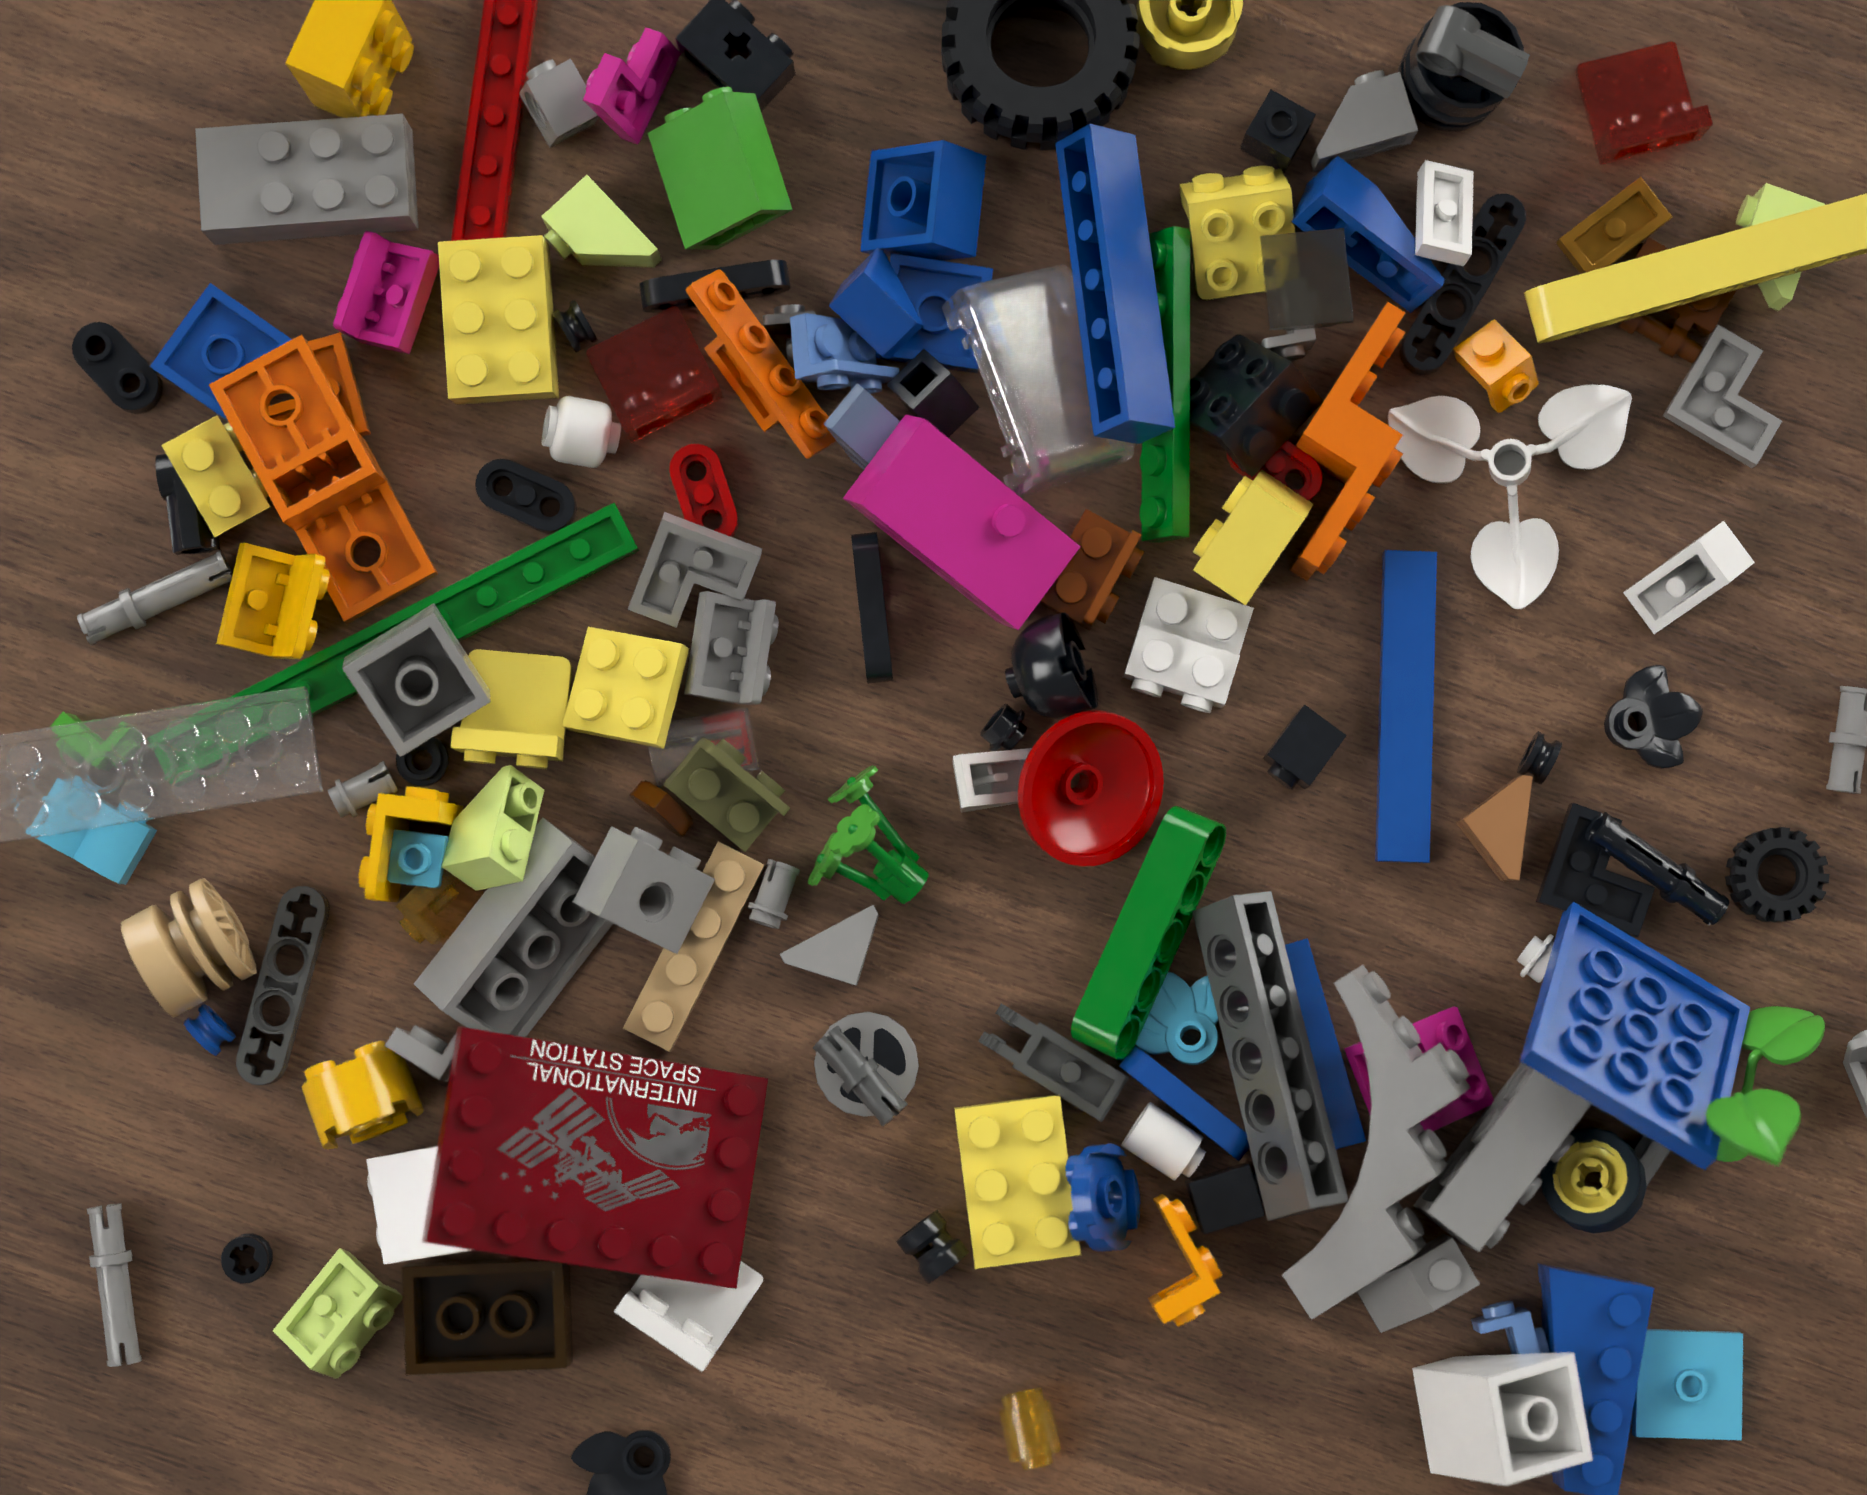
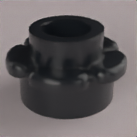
[980,703,1027,752]

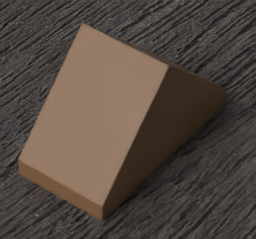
[1456,775,1533,883]

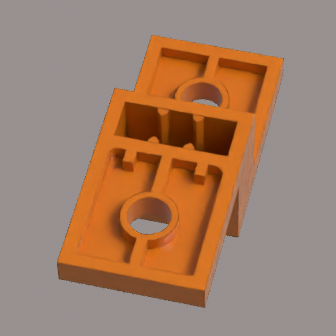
[1290,302,1405,581]
[209,334,438,624]

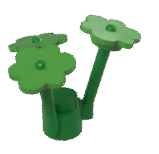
[808,765,928,904]

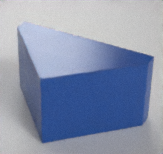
[829,248,924,359]

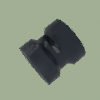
[896,1210,969,1284]

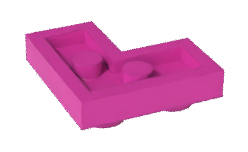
[583,27,681,145]

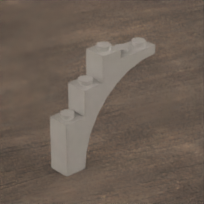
[1282,965,1470,1320]

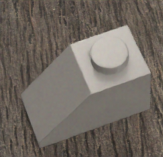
[1310,70,1418,172]
[1357,1234,1480,1333]

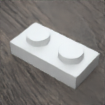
[1415,160,1473,266]

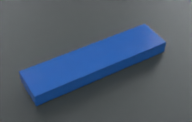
[1285,938,1366,1149]

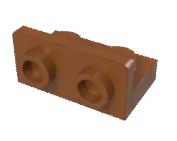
[1039,509,1145,631]

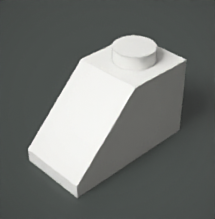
[1623,521,1755,634]

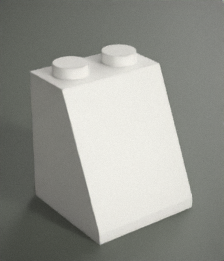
[366,1146,471,1264]
[1412,1352,1593,1486]

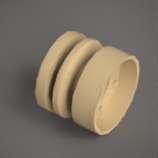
[121,878,257,1018]

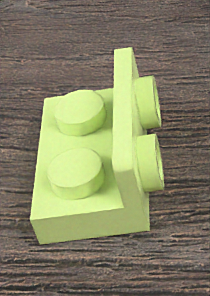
[273,1248,403,1379]

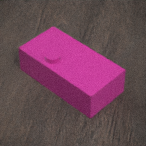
[843,415,1080,630]

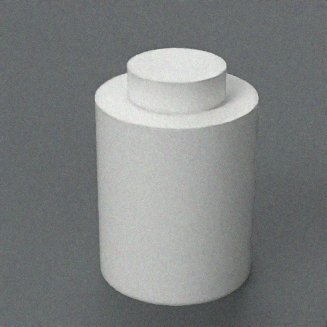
[1121,1102,1206,1181]

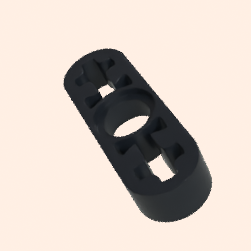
[639,260,791,313]
[851,532,893,684]

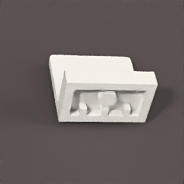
[614,1261,764,1372]

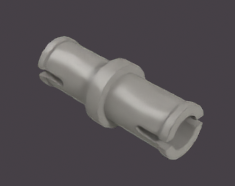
[1826,686,1867,794]

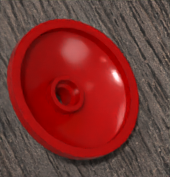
[1018,710,1164,867]

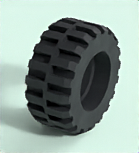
[942,0,1140,151]

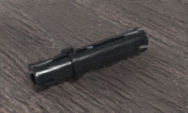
[1585,812,1729,926]

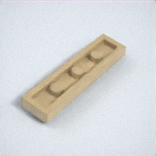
[623,841,765,1052]

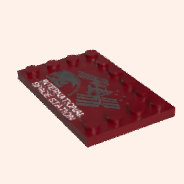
[422,1027,768,1289]

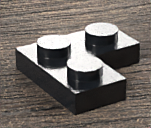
[1536,803,1655,937]

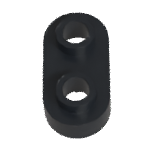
[72,322,163,414]
[475,459,577,534]

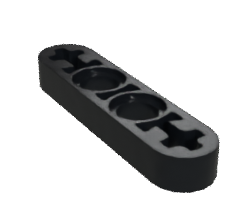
[1400,194,1526,375]

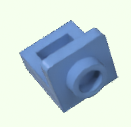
[1471,1301,1549,1354]

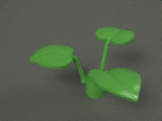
[1706,1006,1825,1166]

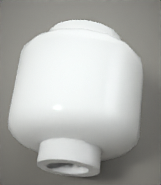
[542,396,621,468]

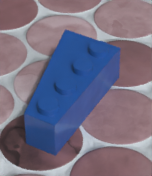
[1538,1263,1654,1495]

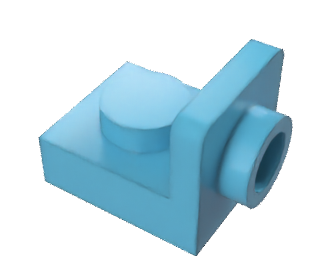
[387,830,449,888]

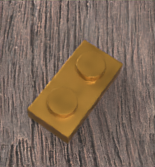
[1556,177,1672,274]

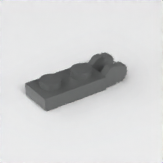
[978,1003,1129,1122]

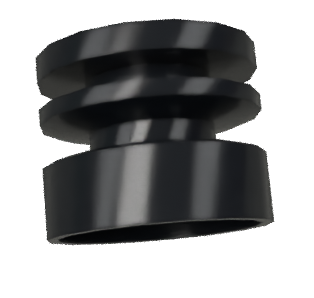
[1398,2,1524,131]

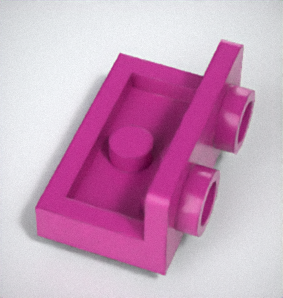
[333,231,439,354]

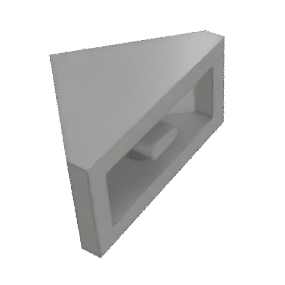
[780,905,879,986]

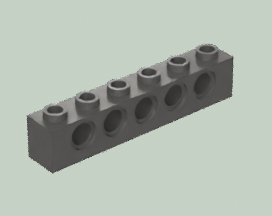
[1192,891,1348,1221]

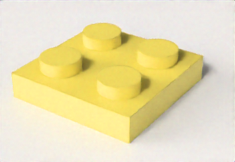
[562,627,689,749]

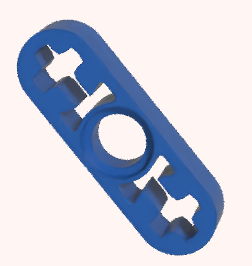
[1119,1046,1250,1161]

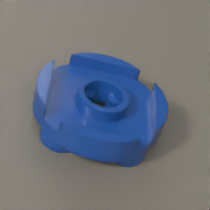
[1065,1144,1140,1252]

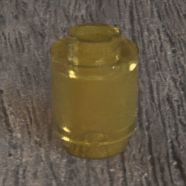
[999,1388,1061,1470]

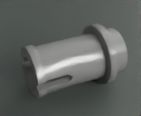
[327,761,398,818]
[748,859,800,929]

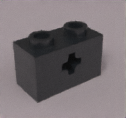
[675,0,795,112]

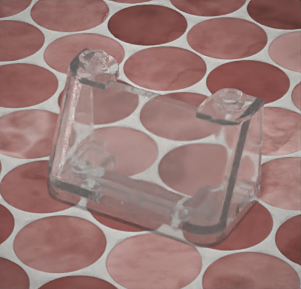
[942,264,1138,498]

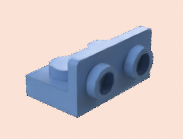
[790,313,899,394]

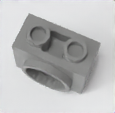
[573,827,715,954]

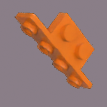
[686,269,837,459]

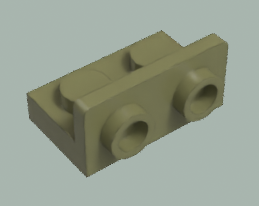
[663,736,790,852]

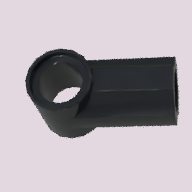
[155,454,220,555]

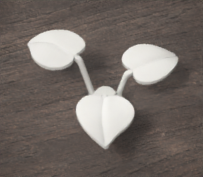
[1388,384,1632,609]

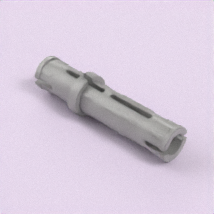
[77,550,233,645]
[87,1203,142,1367]

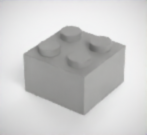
[342,603,491,757]

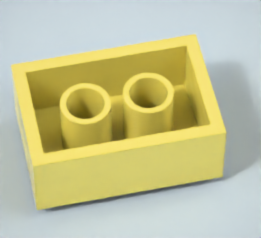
[438,235,559,404]
[954,1094,1081,1269]

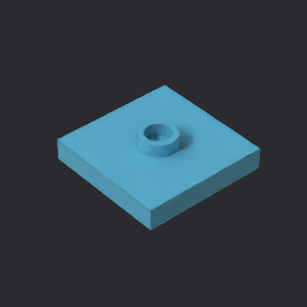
[1632,1329,1743,1440]

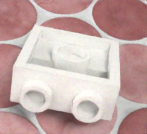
[1123,577,1254,713]

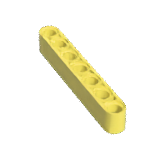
[1524,194,1867,343]

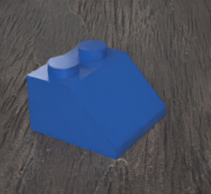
[860,140,987,261]

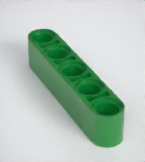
[1071,806,1226,1060]

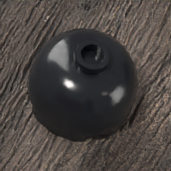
[1005,612,1098,720]

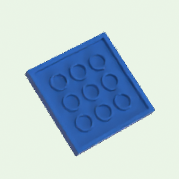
[1520,902,1750,1170]

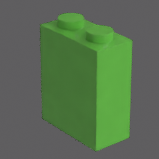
[648,87,793,249]

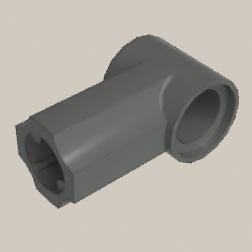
[1416,5,1530,99]

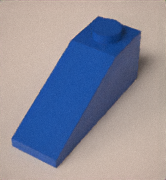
[1292,156,1445,313]

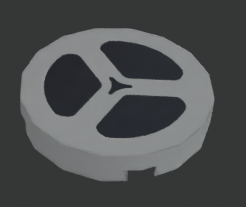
[814,1012,919,1117]

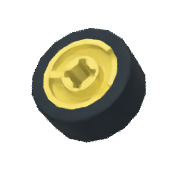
[1540,1127,1647,1234]

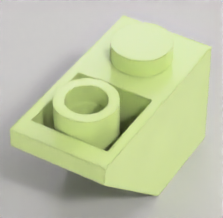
[442,765,544,891]

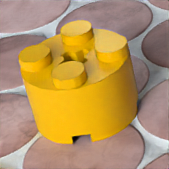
[301,1041,424,1149]

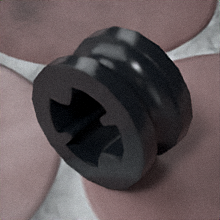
[552,299,598,353]
[1517,731,1562,784]
[221,1233,273,1284]

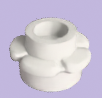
[1516,934,1554,983]

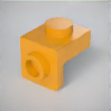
[1453,319,1539,413]

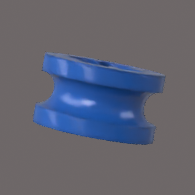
[183,1004,236,1056]

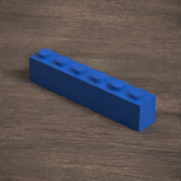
[1055,124,1175,444]

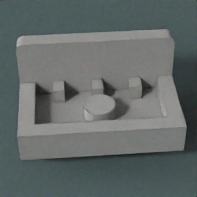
[684,591,779,705]

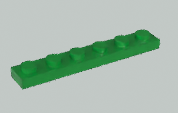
[1139,226,1190,543]

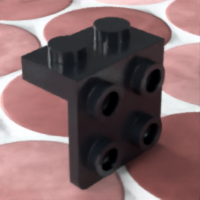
[1190,335,1323,477]

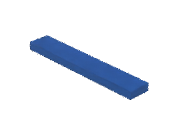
[1375,550,1437,863]

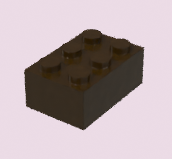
[402,1258,573,1375]

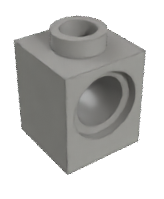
[519,59,599,148]

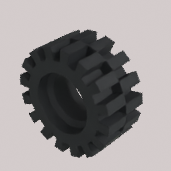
[1725,827,1829,923]

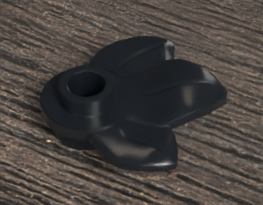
[1604,665,1703,769]
[571,1430,671,1495]

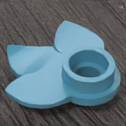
[1136,972,1219,1065]

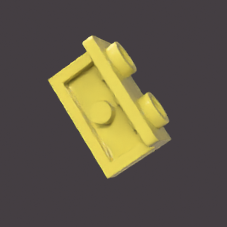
[161,415,270,538]

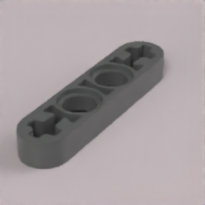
[236,886,330,1085]

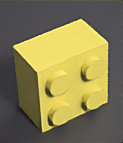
[1193,470,1314,605]

